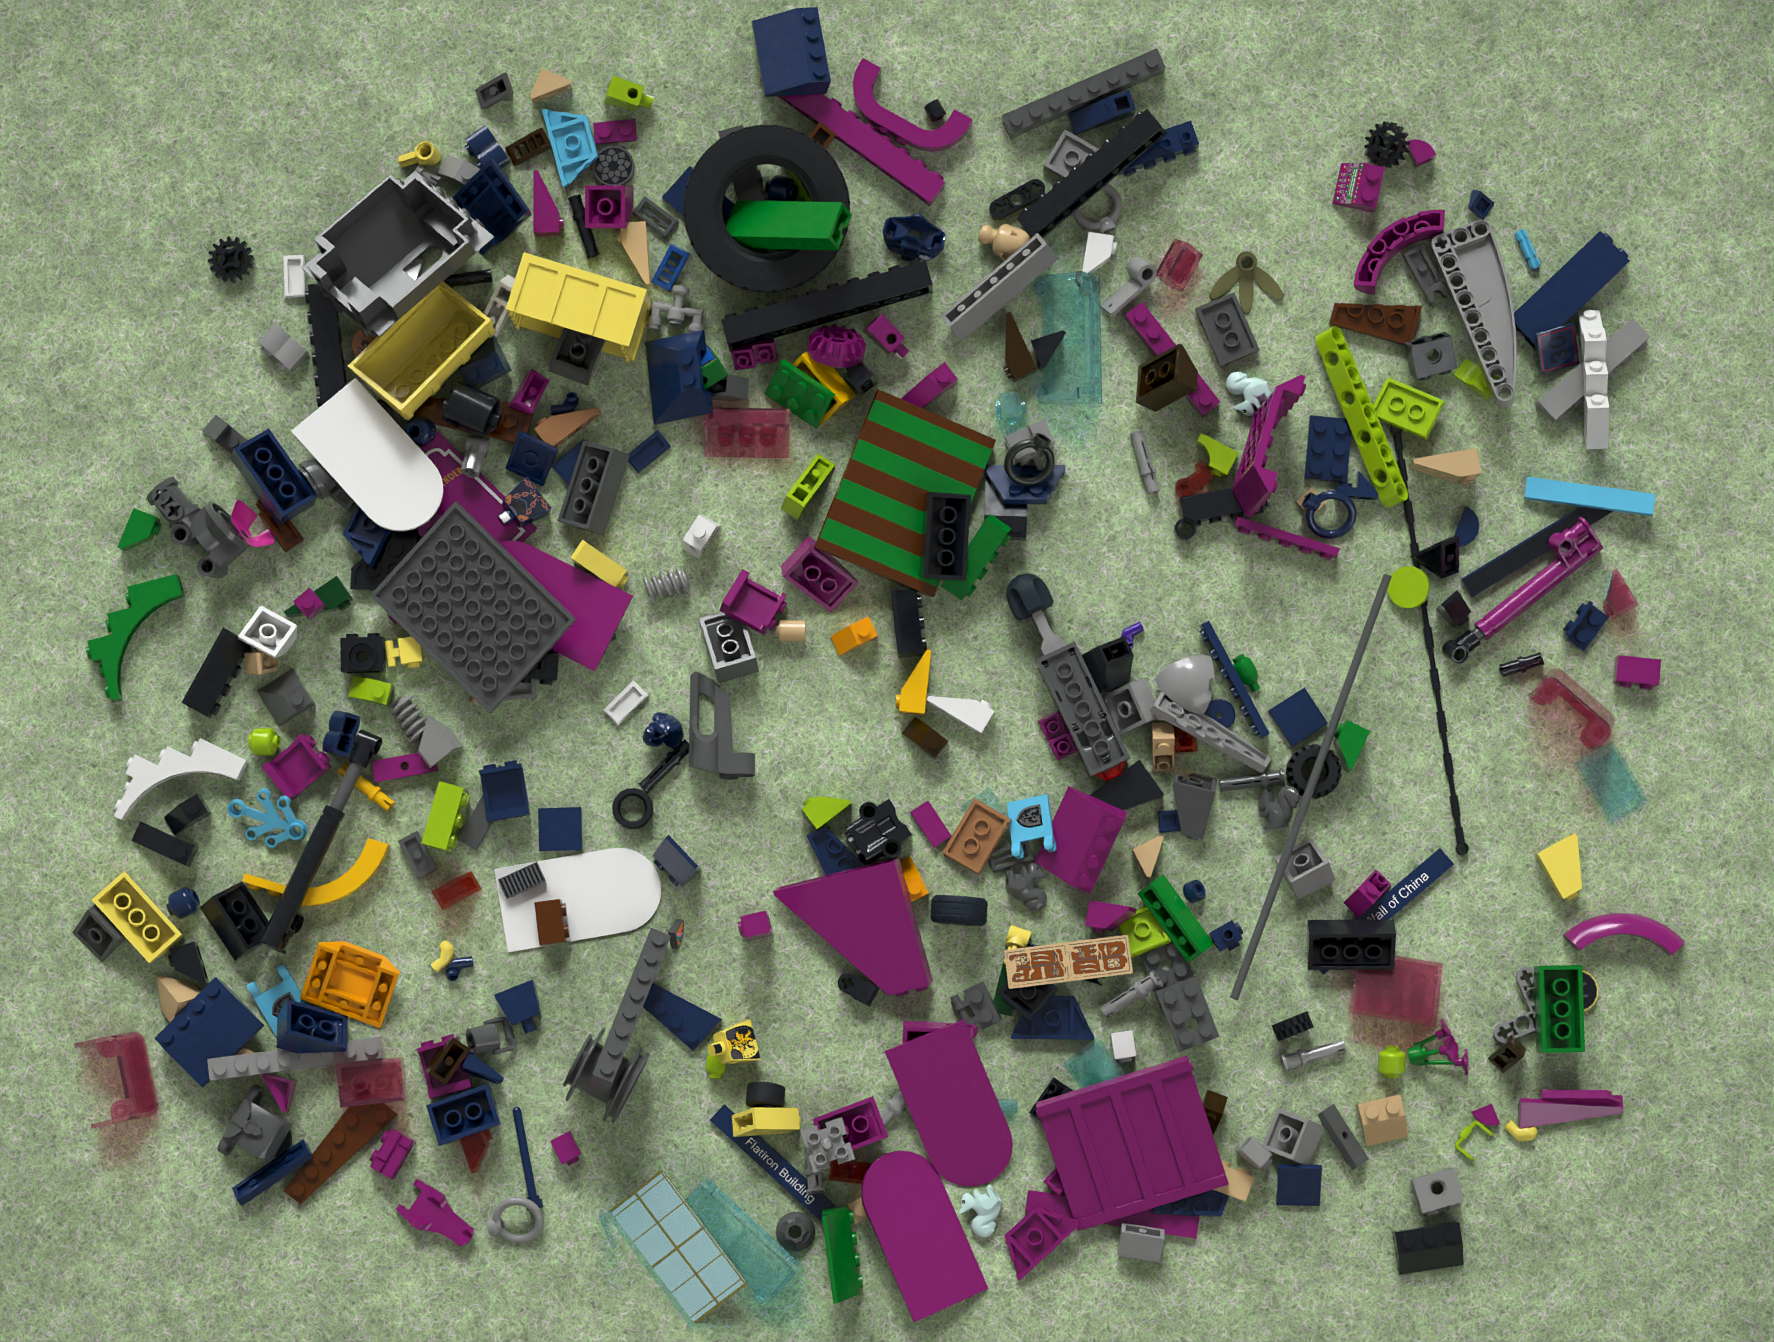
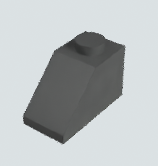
[706,375,749,401]

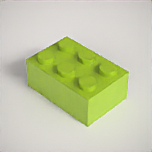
[421,781,470,853]

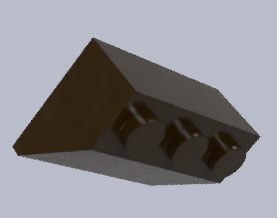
[1136,343,1198,412]

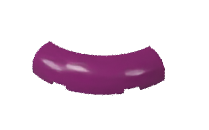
[1354,210,1445,295]
[1563,913,1685,956]

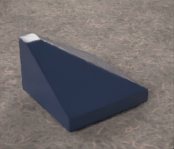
[1468,190,1494,220]

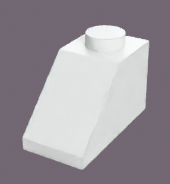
[1082,232,1117,278]

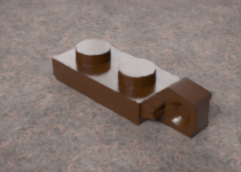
[256,500,304,552]

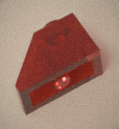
[432,871,482,911]
[460,1129,493,1174]

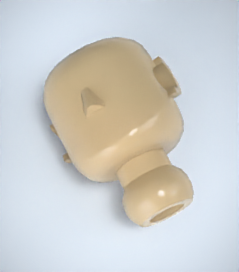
[978,224,1032,261]

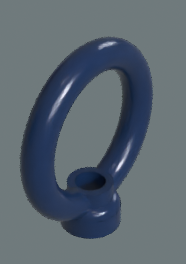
[1302,491,1357,539]

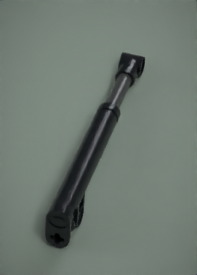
[260,730,382,954]

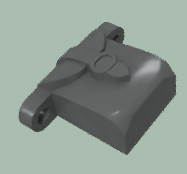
[217,1084,292,1162]

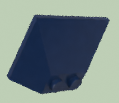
[452,158,532,255]
[645,330,713,425]

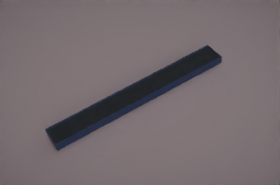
[1461,507,1614,597]

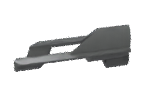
[689,671,755,780]

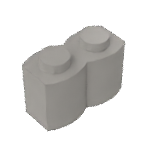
[259,323,309,372]
[1237,1136,1272,1170]

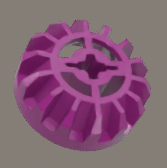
[807,324,866,368]

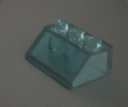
[1063,1037,1126,1088]

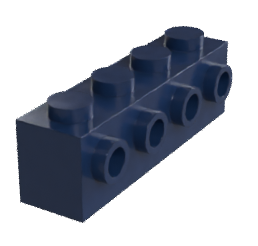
[1119,120,1199,177]

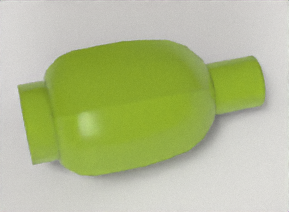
[705,1039,726,1079]

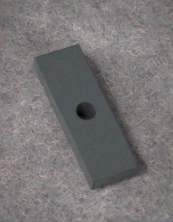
[1318,1104,1369,1170]

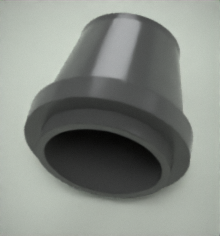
[298,459,338,500]

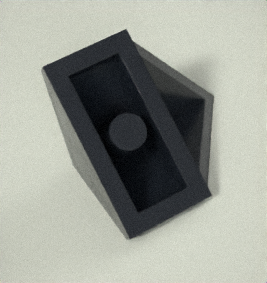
[1409,535,1459,579]

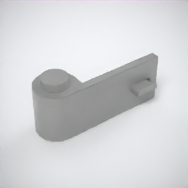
[1100,256,1157,316]

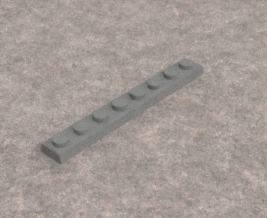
[207,1037,383,1081]

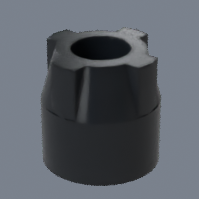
[924,99,947,123]

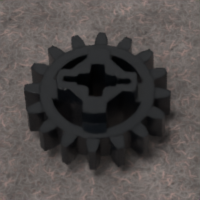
[1364,121,1410,168]
[208,236,255,283]

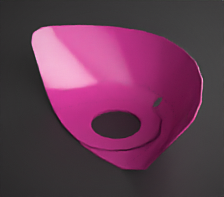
[231,500,274,547]

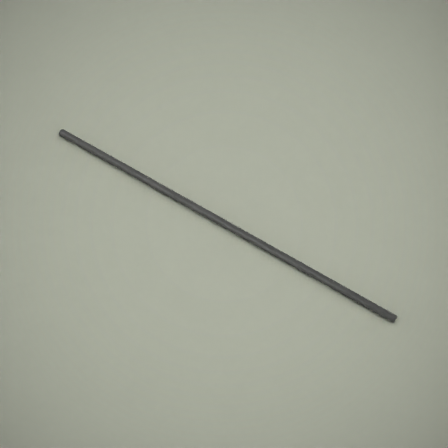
[1230,574,1392,1001]

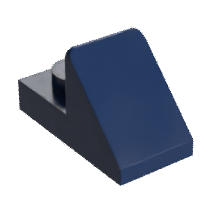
[1334,471,1378,500]

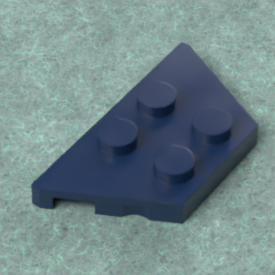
[984,465,1066,504]
[343,505,391,567]
[1011,996,1094,1040]

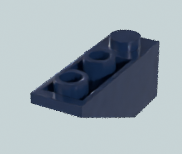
[1068,90,1136,135]

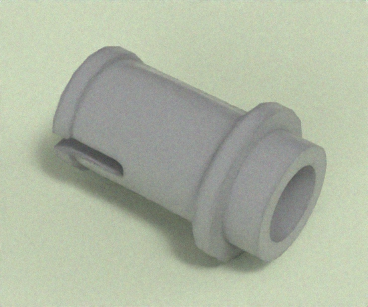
[415,165,441,187]

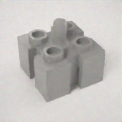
[1005,419,1055,471]
[800,1117,856,1172]

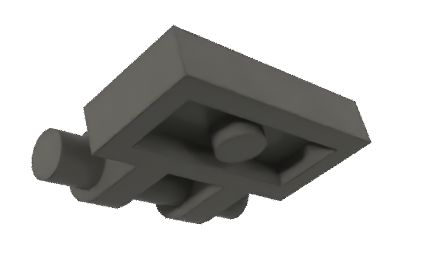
[950,981,1003,1030]

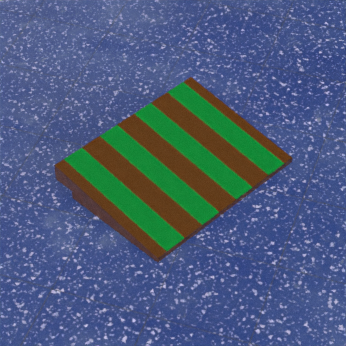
[814,389,996,597]

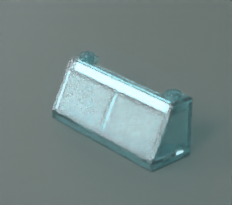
[1034,271,1102,405]
[686,1177,803,1304]

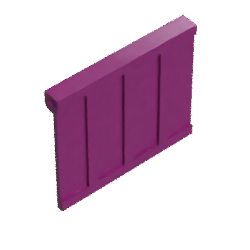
[1036,1056,1229,1231]

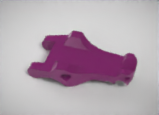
[396,1179,474,1246]

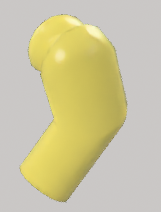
[431,941,454,973]
[1504,1120,1537,1141]

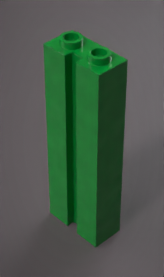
[726,200,852,250]

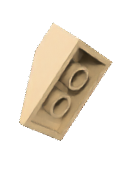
[1409,448,1481,485]

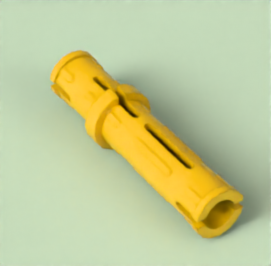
[337,762,395,812]

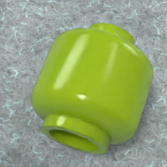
[248,728,281,756]
[1378,1046,1406,1078]

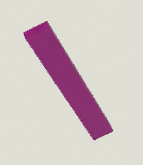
[1025,1190,1200,1239]

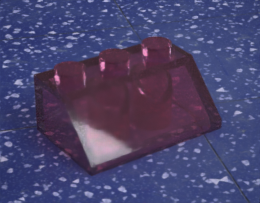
[336,1057,406,1108]

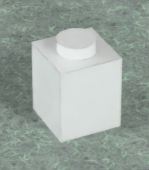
[1110,1030,1136,1063]

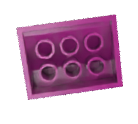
[1034,786,1128,894]

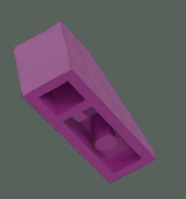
[533,170,564,236]
[901,362,958,409]

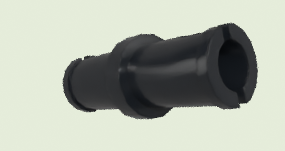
[1499,652,1544,678]

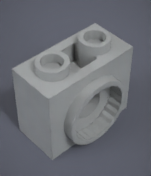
[1410,1167,1464,1216]

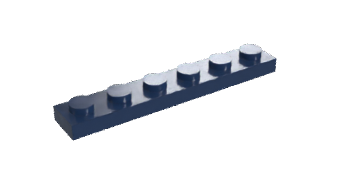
[1199,621,1270,739]

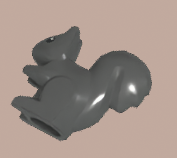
[1258,786,1299,830]
[1005,863,1047,912]

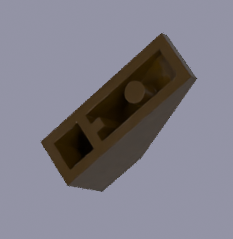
[1003,312,1037,382]

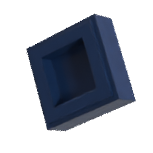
[1158,810,1181,833]

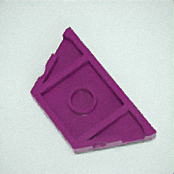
[1004,1205,1081,1281]

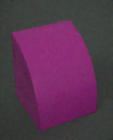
[1405,139,1436,168]

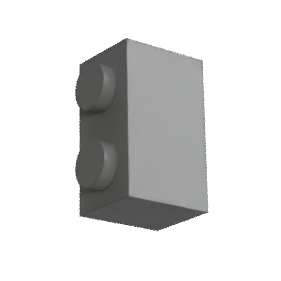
[1117,1222,1165,1263]

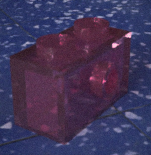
[1156,239,1203,291]

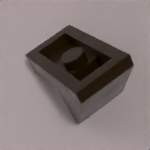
[1487,1035,1527,1073]

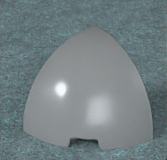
[1154,655,1214,716]

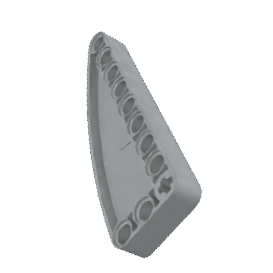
[1431,220,1517,408]

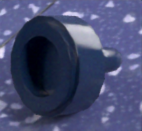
[1183,880,1206,903]

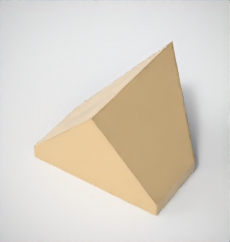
[156,975,201,1022]

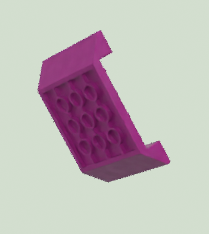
[1232,374,1306,518]

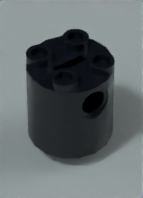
[441,381,503,438]

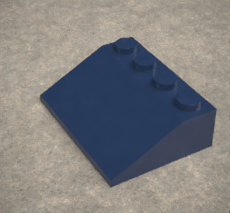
[752,7,831,97]
[154,977,264,1087]

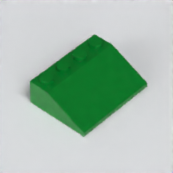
[822,1205,863,1304]

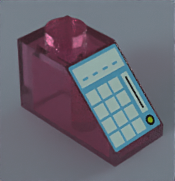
[1603,568,1639,620]

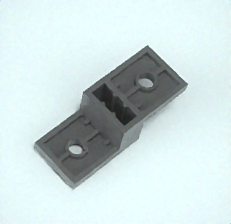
[1140,941,1220,1052]

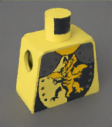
[708,1019,761,1064]

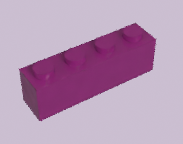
[737,910,773,941]

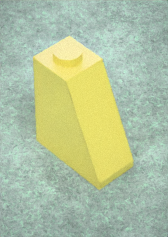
[571,540,629,588]
[1535,833,1582,901]
[732,1107,801,1137]

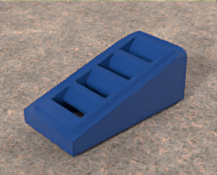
[651,244,691,292]

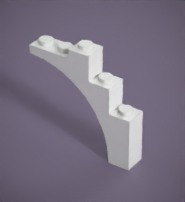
[1578,310,1609,449]
[114,738,249,821]

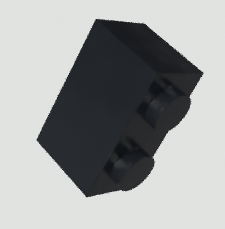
[520,654,559,685]

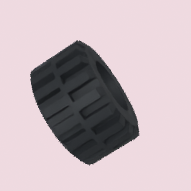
[1286,744,1342,799]

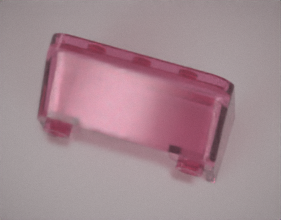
[74,1032,159,1129]

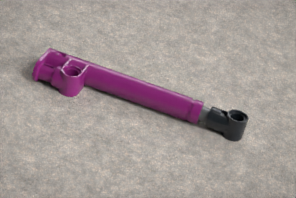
[1442,517,1603,664]

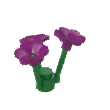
[1408,1019,1469,1075]

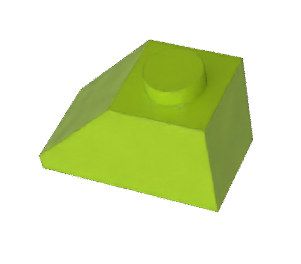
[348,676,394,707]
[802,796,852,830]

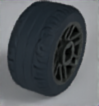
[930,895,988,926]

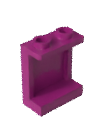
[719,569,787,635]
[262,734,332,800]
[416,1034,473,1099]

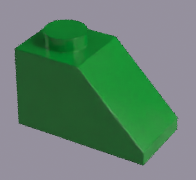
[117,508,161,551]

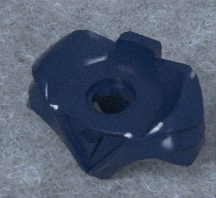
[883,213,946,262]

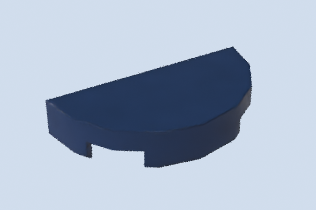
[1454,506,1479,547]

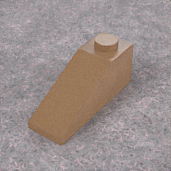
[534,407,602,448]

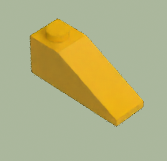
[895,650,931,715]

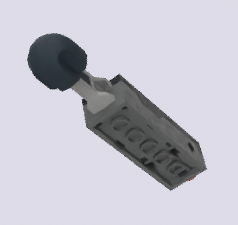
[1006,573,1130,781]

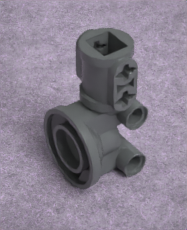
[146,477,251,578]

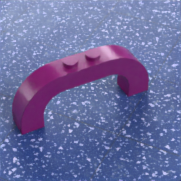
[853,58,973,152]

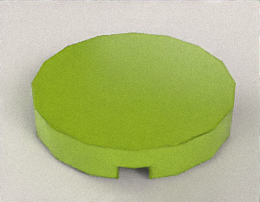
[1387,566,1430,609]

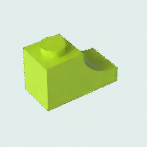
[1453,358,1500,401]
[1196,433,1239,478]

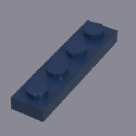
[232,1139,313,1206]

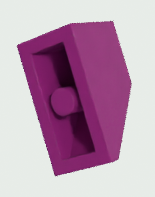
[1085,900,1137,934]

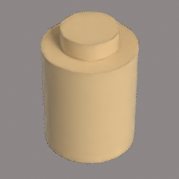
[775,620,806,642]

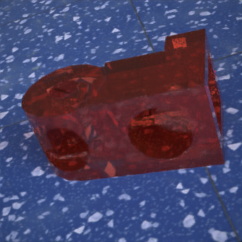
[1175,460,1214,498]

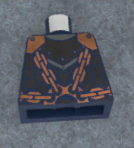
[497,476,551,528]

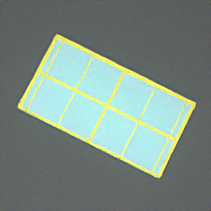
[605,1169,748,1327]

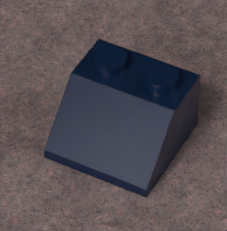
[459,335,512,389]

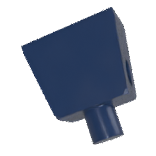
[494,980,541,1034]

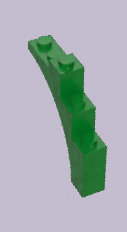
[86,574,185,702]

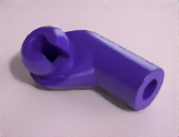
[1120,621,1144,649]

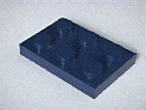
[1304,415,1351,483]

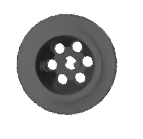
[563,1028,650,1123]

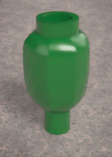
[1232,654,1260,692]

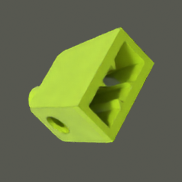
[603,75,654,111]

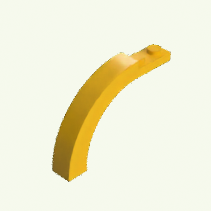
[242,838,390,906]

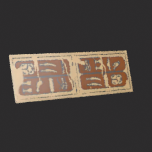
[1004,935,1133,989]

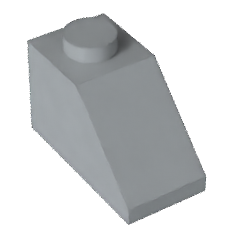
[437,155,480,187]

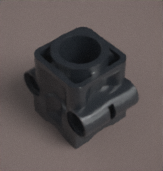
[844,799,912,864]

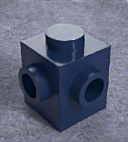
[1208,920,1243,952]

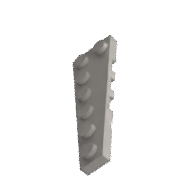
[1149,691,1271,773]

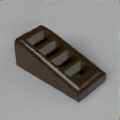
[505,127,552,167]

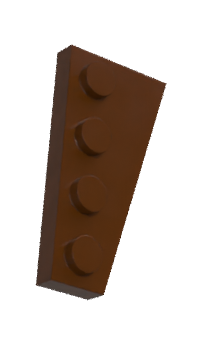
[1329,303,1422,346]

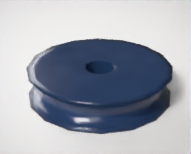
[1205,699,1235,729]

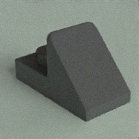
[475,73,514,109]
[203,415,248,454]

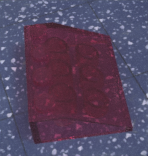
[1348,956,1443,1027]

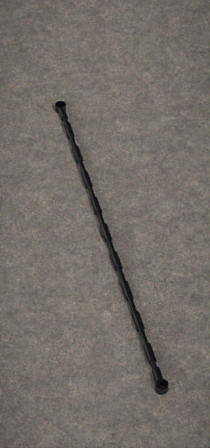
[1389,425,1469,855]

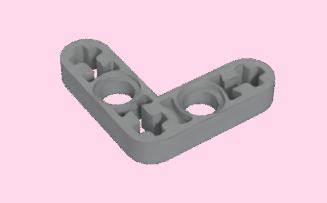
[1493,967,1536,1043]

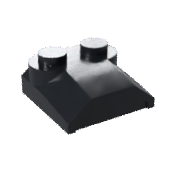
[997,980,1058,1022]

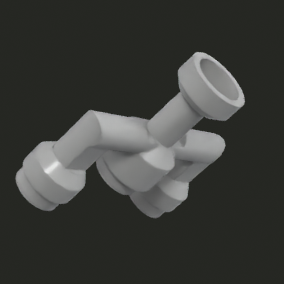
[646,285,704,333]

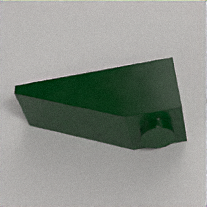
[284,576,353,618]

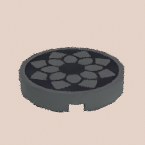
[592,146,635,185]

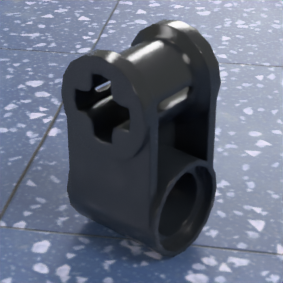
[838,973,880,1007]

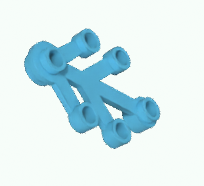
[227,788,308,848]

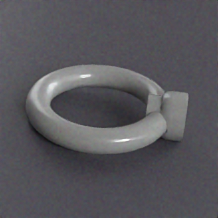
[1072,184,1122,234]
[487,1197,544,1243]

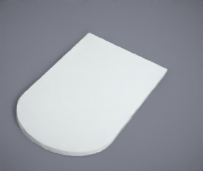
[291,378,443,531]
[494,848,662,952]

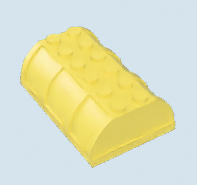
[348,282,496,421]

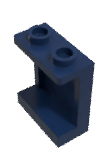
[479,760,531,822]

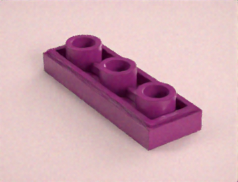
[371,753,439,783]

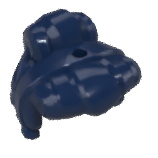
[642,712,684,749]

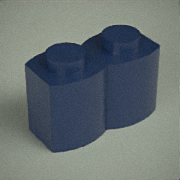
[464,125,511,169]
[322,710,360,757]

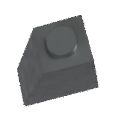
[1172,773,1217,840]

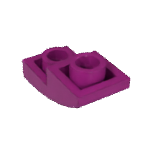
[731,339,778,370]
[1038,711,1077,761]

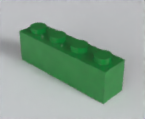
[941,514,1012,601]
[1137,874,1214,963]

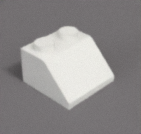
[238,606,298,659]

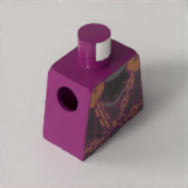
[863,314,909,360]

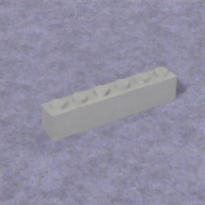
[941,233,1059,341]
[1536,318,1650,423]

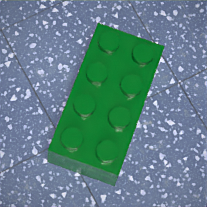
[1534,965,1585,1053]

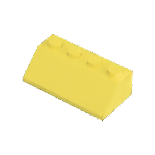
[92,871,184,964]

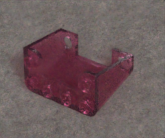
[1527,668,1615,752]

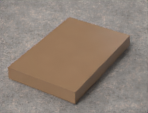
[942,798,1012,875]

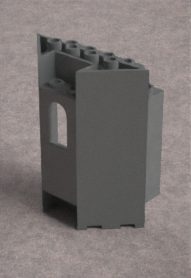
[302,171,494,337]

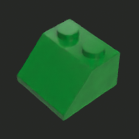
[1334,720,1370,773]

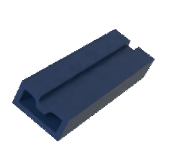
[1514,231,1630,351]

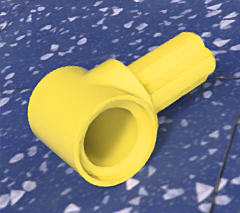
[398,141,441,168]
[1003,925,1031,965]

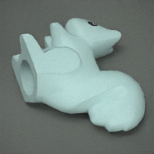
[1226,371,1271,417]
[959,1185,1003,1238]

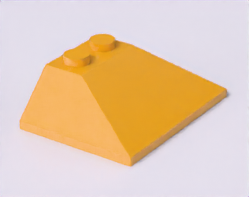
[300,941,400,1029]

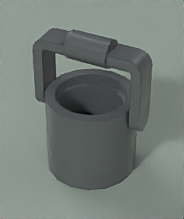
[466,1017,516,1056]

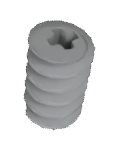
[643,566,690,601]
[389,695,427,743]

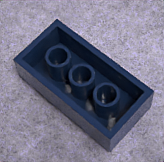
[230,429,317,526]

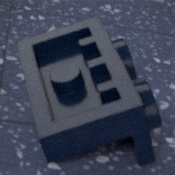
[1562,601,1609,652]

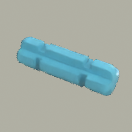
[1515,229,1541,270]

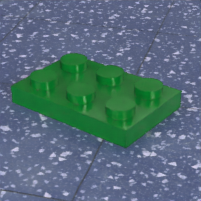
[764,359,835,429]

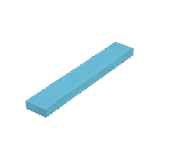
[1524,477,1656,516]

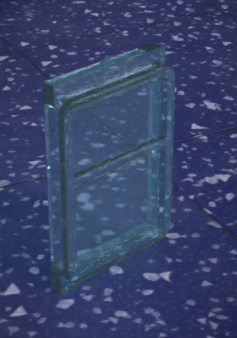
[1575,741,1647,822]

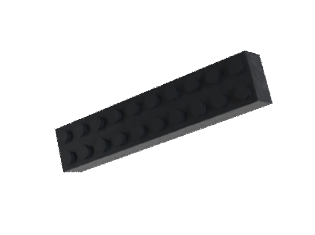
[721,259,933,351]

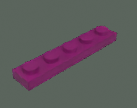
[1234,517,1340,561]

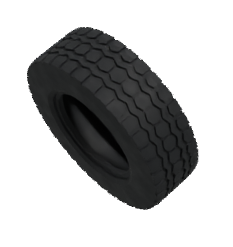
[683,125,850,292]

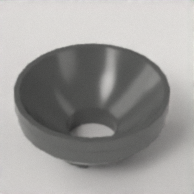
[776,1212,815,1251]

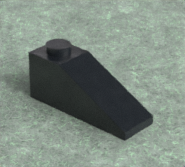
[844,363,878,396]
[131,821,199,867]

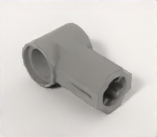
[461,435,490,478]

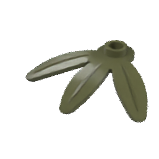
[1209,251,1284,314]

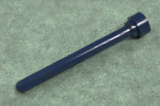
[512,1107,544,1211]

